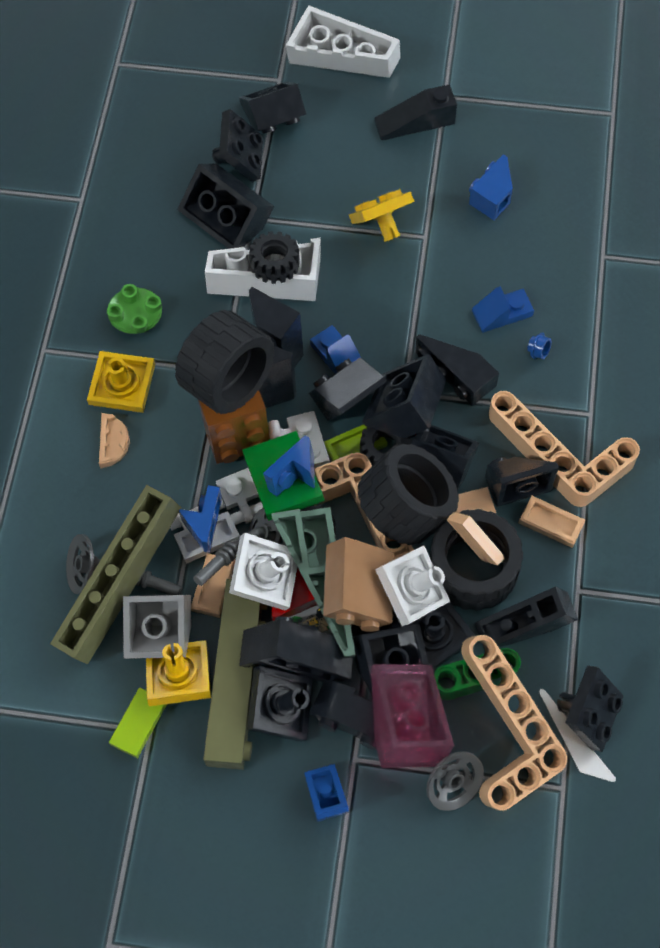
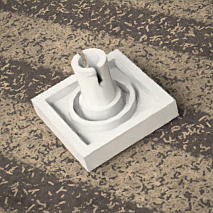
[229,533,297,610]
[375,546,450,626]

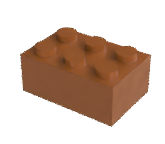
[198,390,270,464]

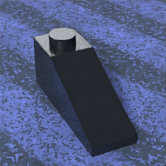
[374,84,457,141]
[475,586,578,651]

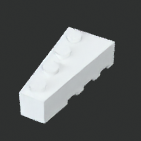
[286,6,401,78]
[205,238,321,301]

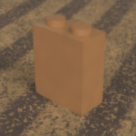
[323,537,394,632]

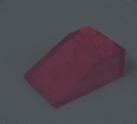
[371,665,454,768]

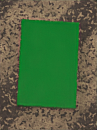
[242,431,325,521]

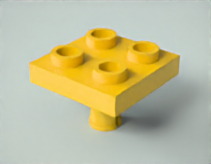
[348,189,414,242]
[87,351,156,413]
[146,640,211,707]

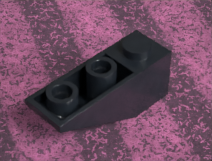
[415,334,499,406]

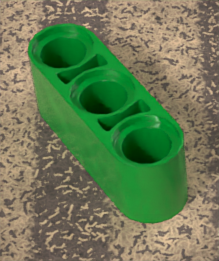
[432,648,521,701]

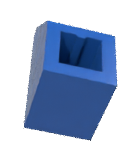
[469,154,513,220]

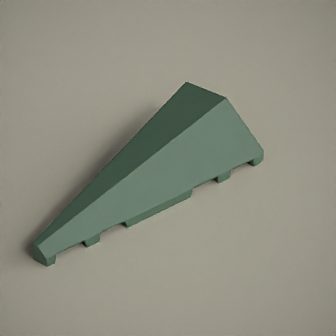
[271,507,355,657]

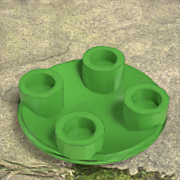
[107,284,162,334]

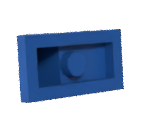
[472,286,534,333]
[310,325,361,374]
[263,435,315,496]
[178,485,222,553]
[304,764,349,822]

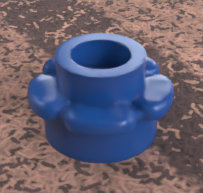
[527,333,551,359]

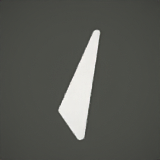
[539,689,616,782]

